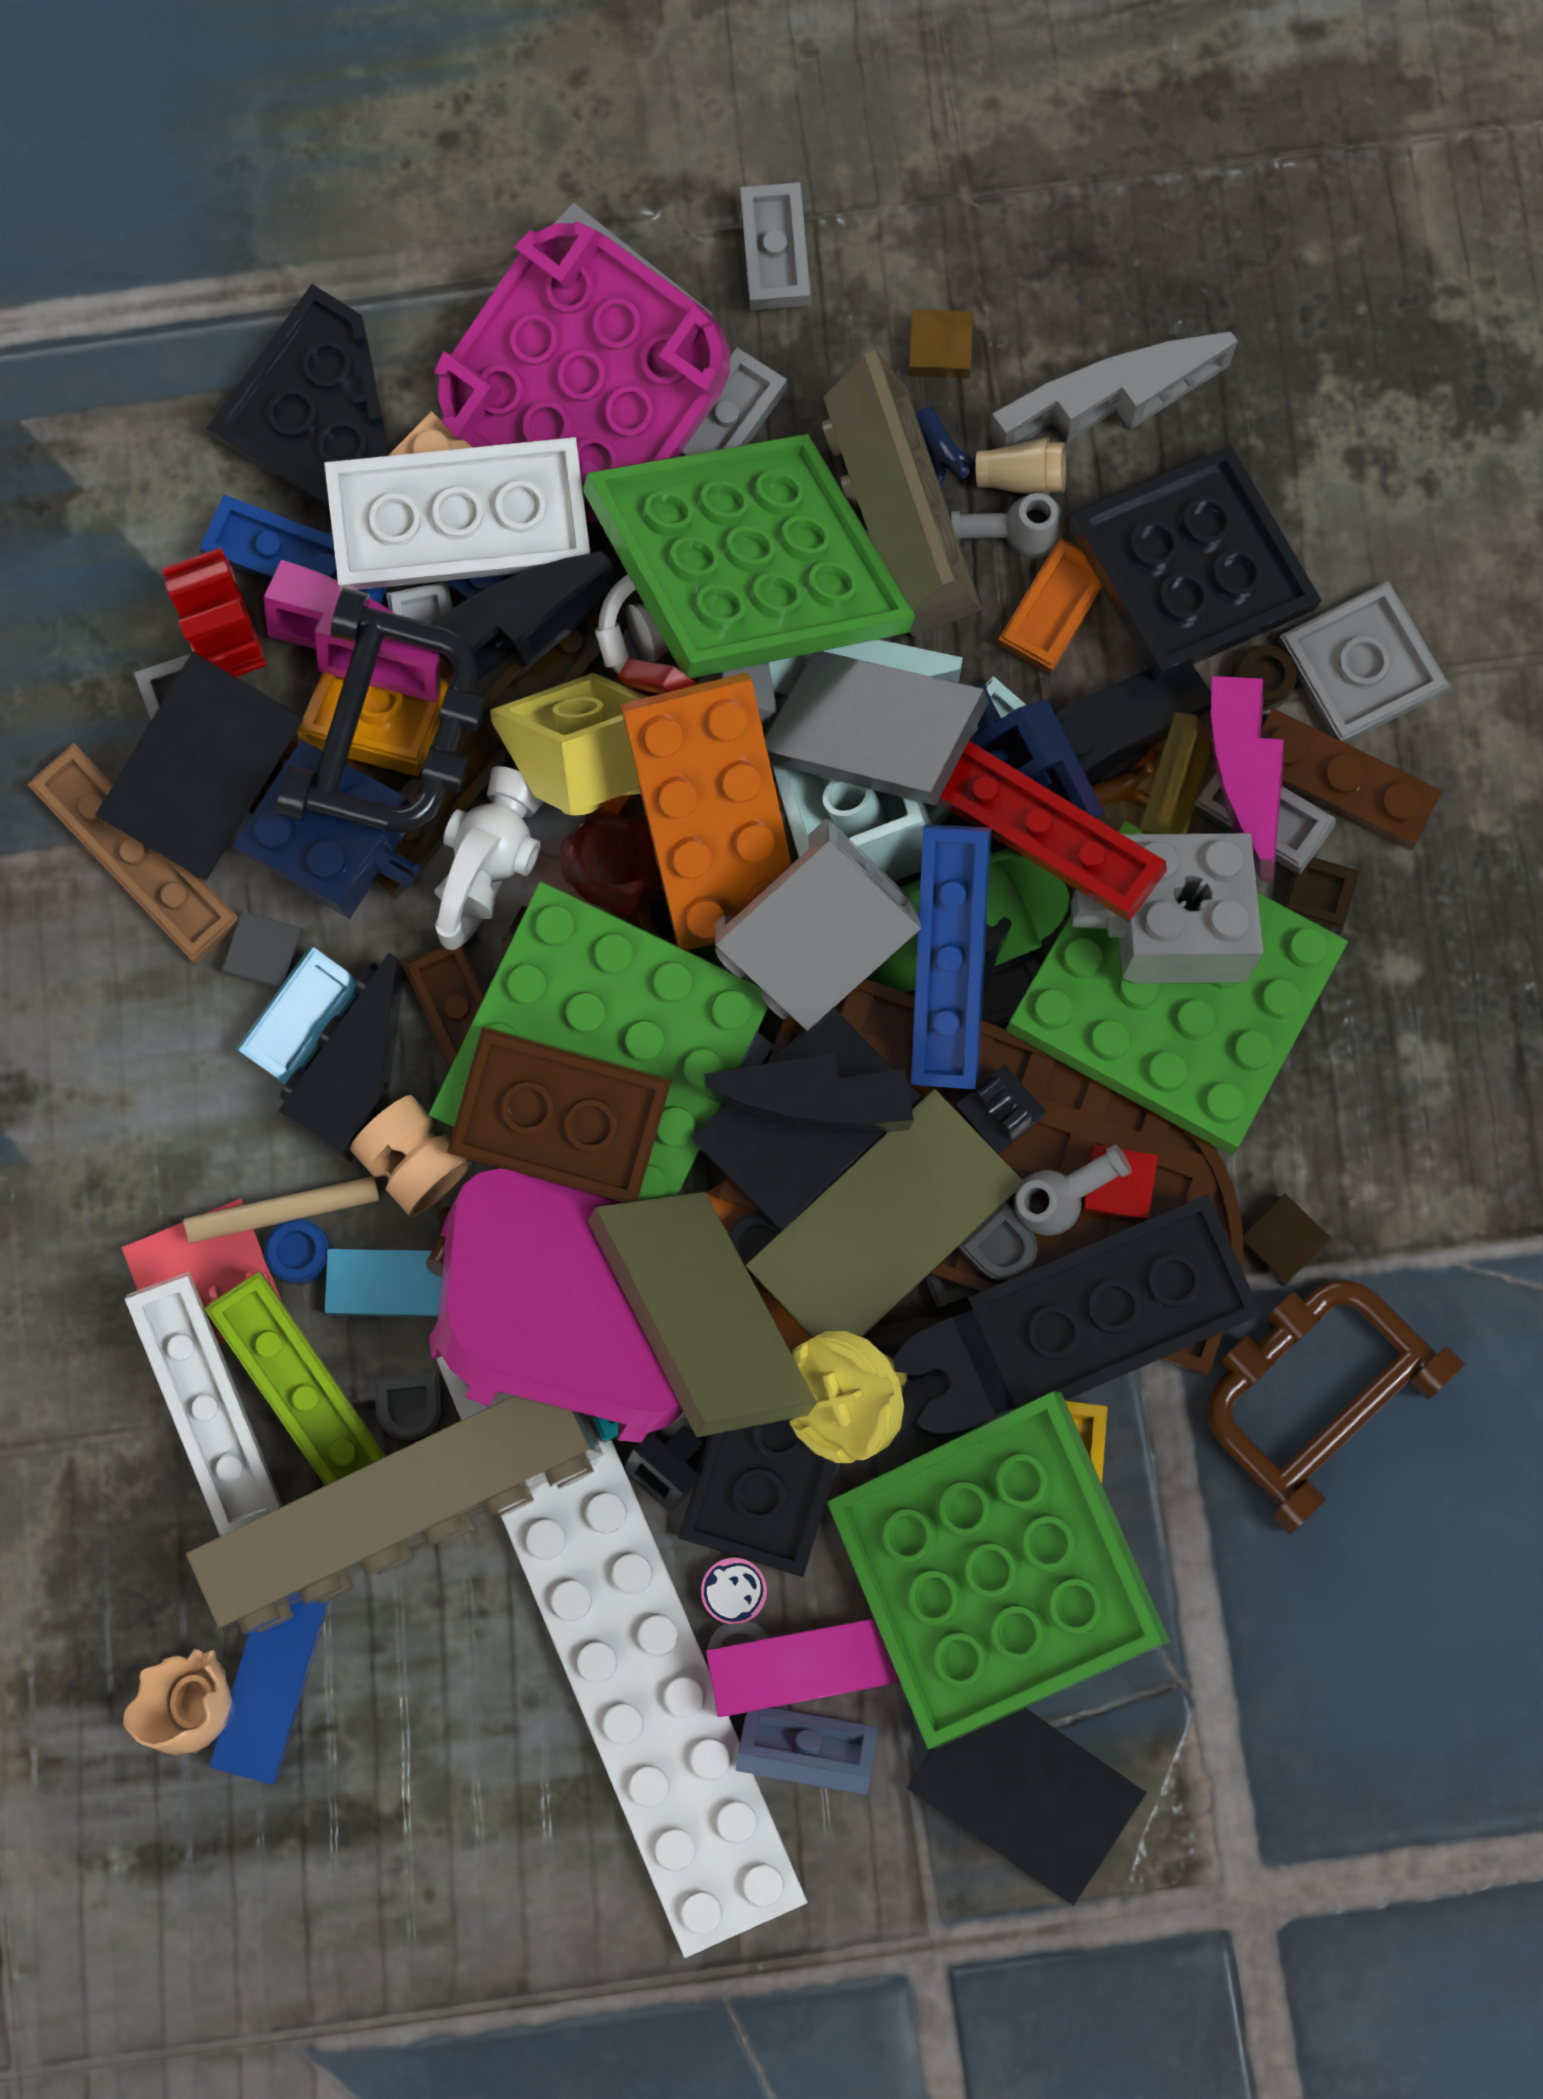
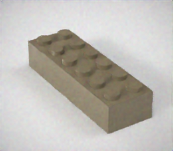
[185,1395,604,1635]

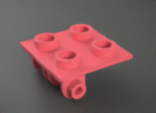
[121,1198,282,1345]

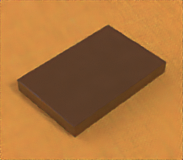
[447,1025,672,1203]

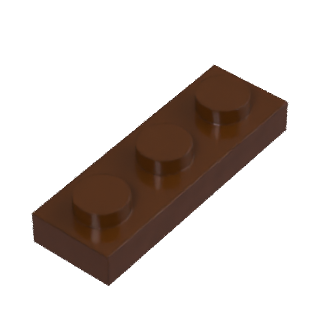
[1260,708,1443,851]

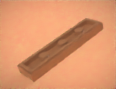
[27,743,239,965]

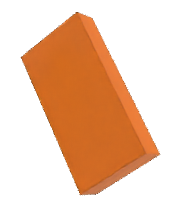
[997,537,1103,676]

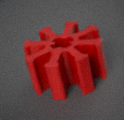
[162,547,268,677]

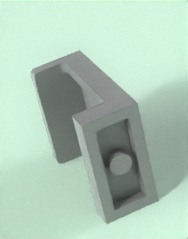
[715,818,921,1031]

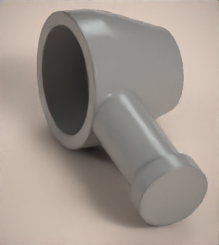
[950,493,1066,558]
[1014,1144,1132,1236]

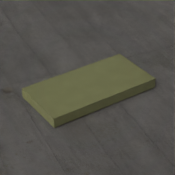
[745,1089,1023,1338]
[588,1192,817,1437]

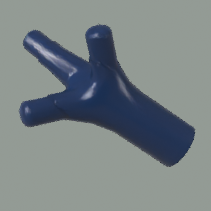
[916,407,976,488]

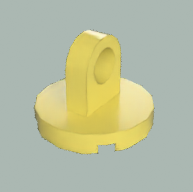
[789,1331,907,1463]

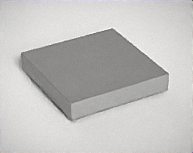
[1277,581,1450,743]

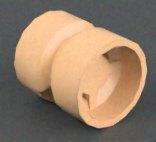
[350,1095,472,1218]

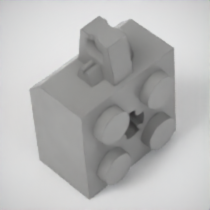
[1071,833,1264,984]

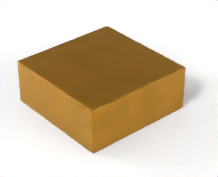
[909,309,973,379]

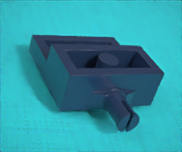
[954,684,1105,852]
[233,740,421,919]

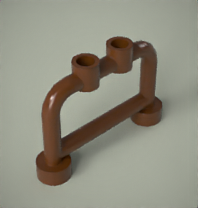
[1206,1279,1465,1535]

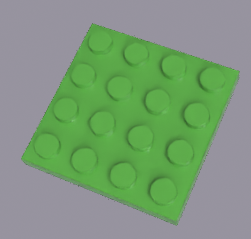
[583,434,916,679]
[1006,821,1348,1156]
[429,881,769,1201]
[827,1392,1170,1749]

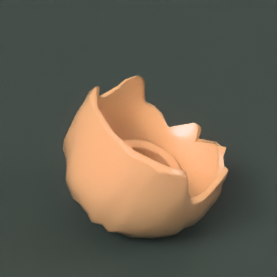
[123,1649,232,1756]

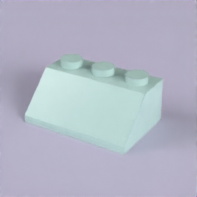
[763,714,932,881]

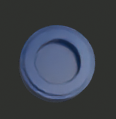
[264,1219,332,1285]

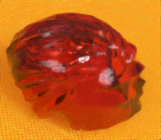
[560,811,662,915]

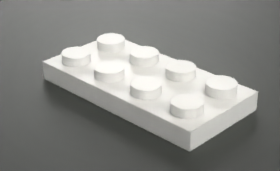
[324,437,590,592]

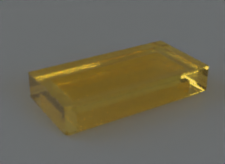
[1140,712,1213,834]

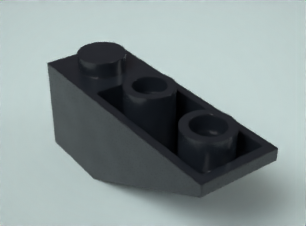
[278,953,405,1163]

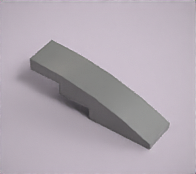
[989,331,1238,449]

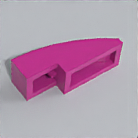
[264,560,441,703]
[1211,676,1284,882]
[706,1619,900,1718]

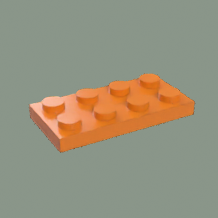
[620,672,792,950]

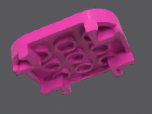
[434,221,731,525]
[429,1168,683,1442]

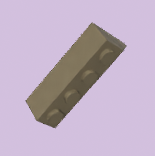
[822,350,982,637]

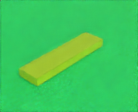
[204,1270,387,1486]

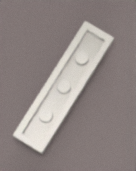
[125,1271,283,1537]

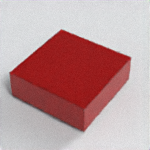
[1081,1144,1158,1222]

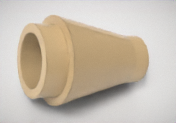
[976,436,1066,496]

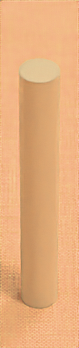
[183,1176,379,1244]

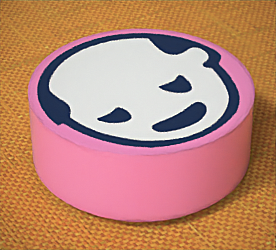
[701,1558,767,1624]

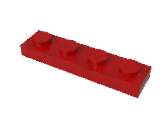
[937,741,1167,922]

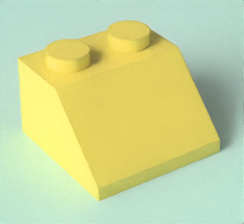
[490,673,649,815]

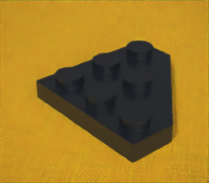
[207,284,390,513]

